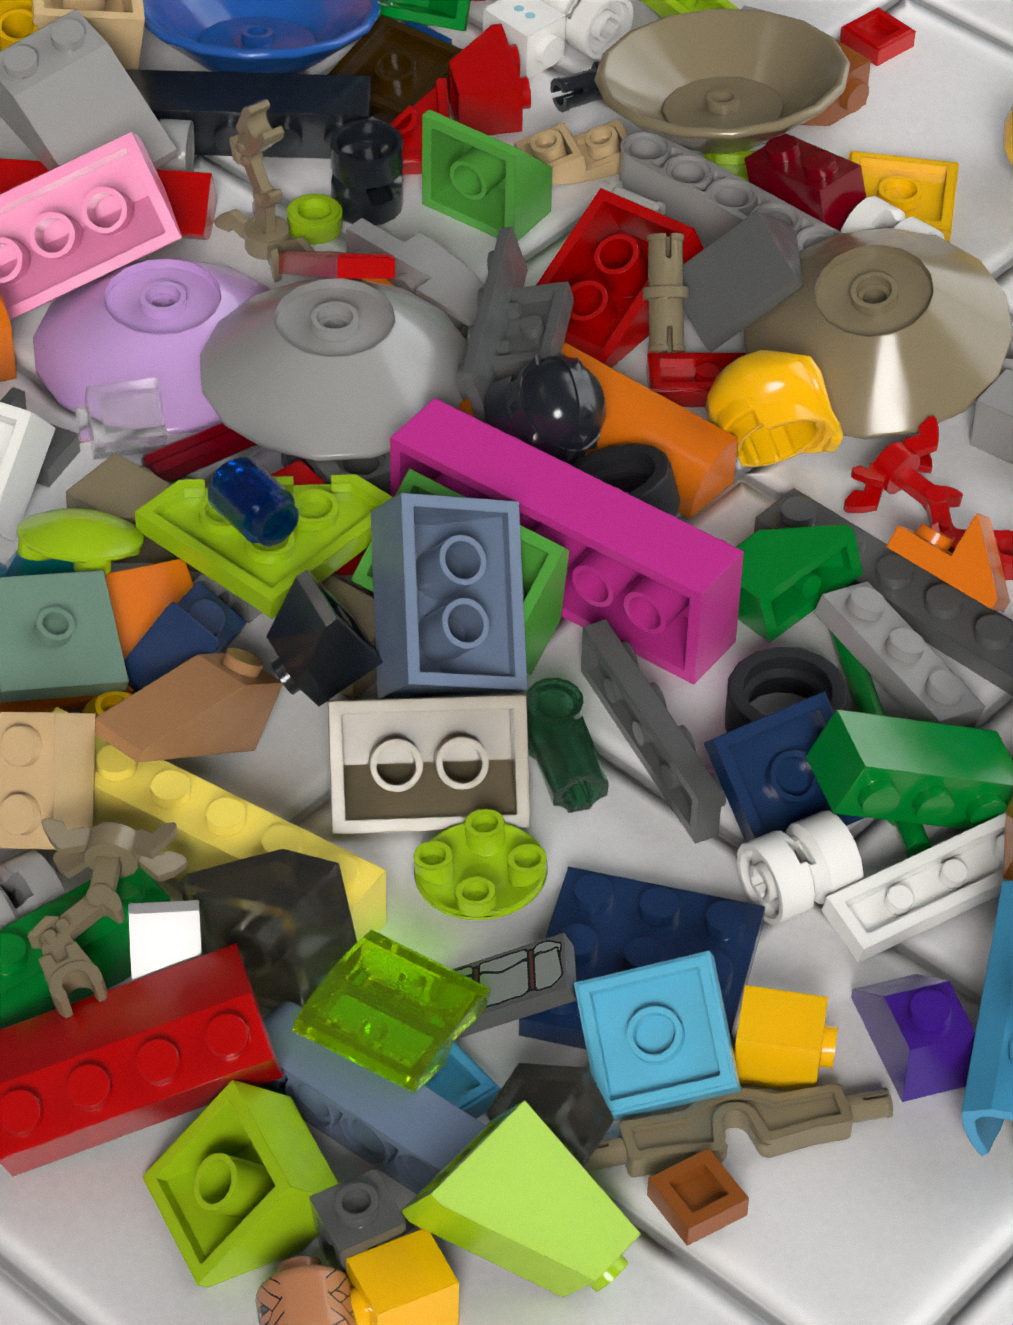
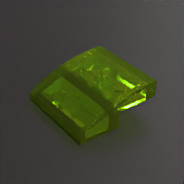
[292,929,491,1093]

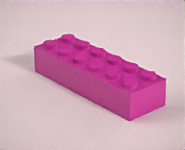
[390,398,744,685]

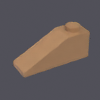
[95,648,283,763]

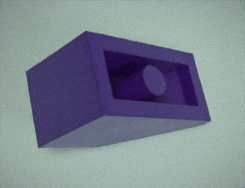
[851,974,975,1102]

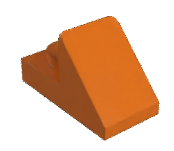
[886,513,1010,612]

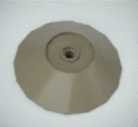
[595,9,850,154]
[744,228,1013,440]

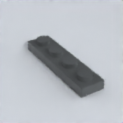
[581,619,726,844]

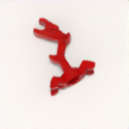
[843,416,1013,581]

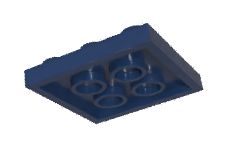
[519,866,765,1050]

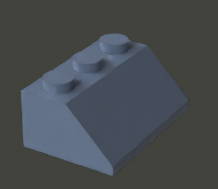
[371,493,528,699]

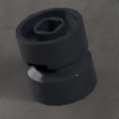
[330,119,403,225]

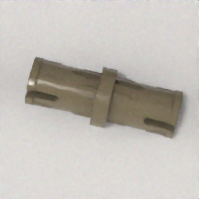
[643,233,689,353]

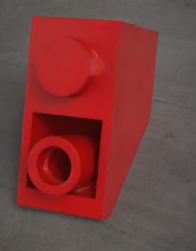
[448,24,531,135]

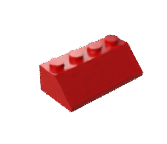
[0,944,284,1177]

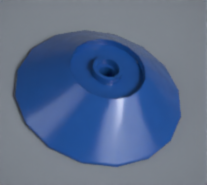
[143,0,381,74]

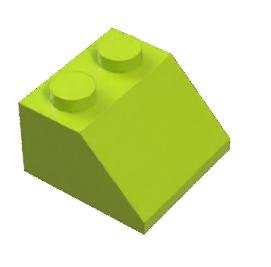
[142,1080,339,1288]

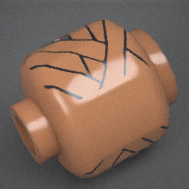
[255,1256,357,1325]

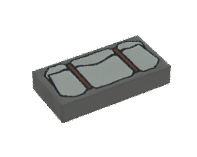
[439,933,577,1040]

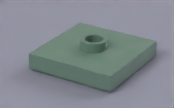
[0,570,129,703]

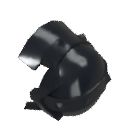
[485,352,606,465]

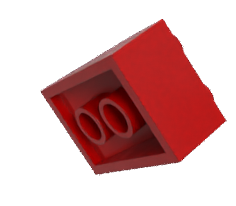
[536,188,704,368]

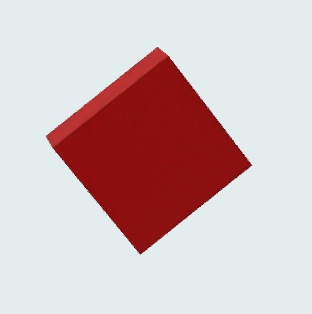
[840,7,916,66]

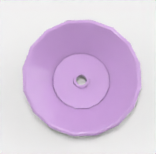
[33,258,270,436]

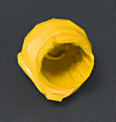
[705,350,843,468]

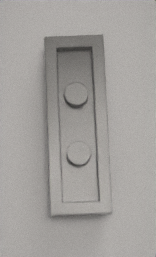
[814,581,985,727]

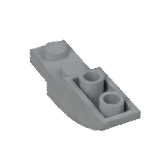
[346,218,485,341]

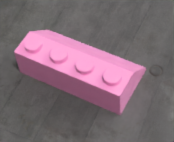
[0,132,183,321]

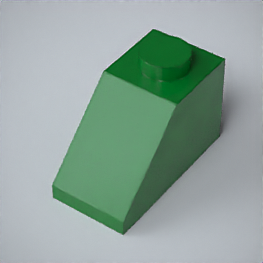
[736,524,863,643]

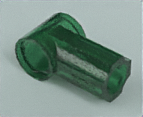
[526,678,609,813]

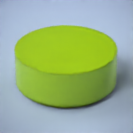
[286,193,343,245]

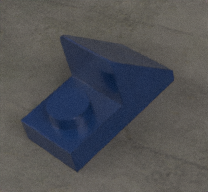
[124,581,247,692]

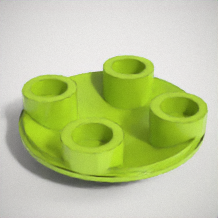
[17,508,144,575]
[413,809,548,920]

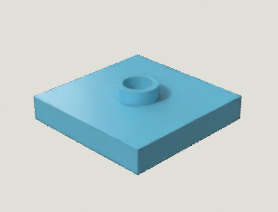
[574,951,741,1123]

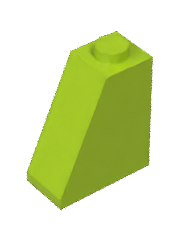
[401,1100,641,1297]

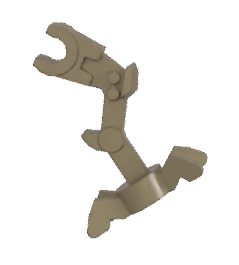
[214,99,315,283]
[28,818,188,1018]

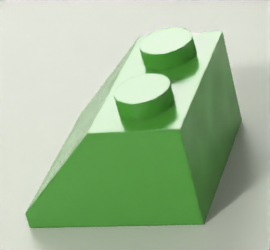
[422,110,553,241]

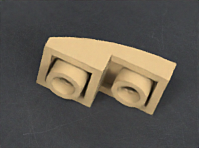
[514,118,628,185]

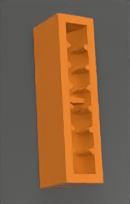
[562,342,738,519]

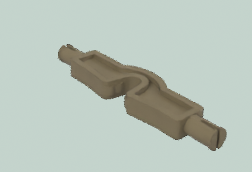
[577,1083,893,1177]

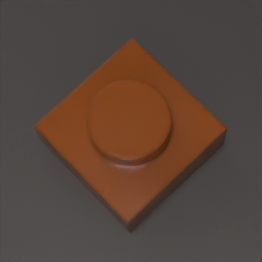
[647,1148,749,1246]

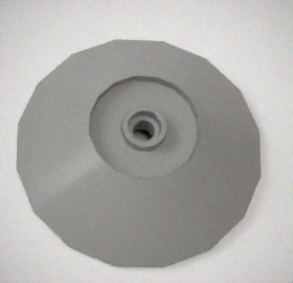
[200,278,468,461]

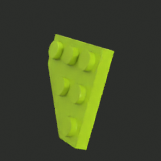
[135,474,393,619]

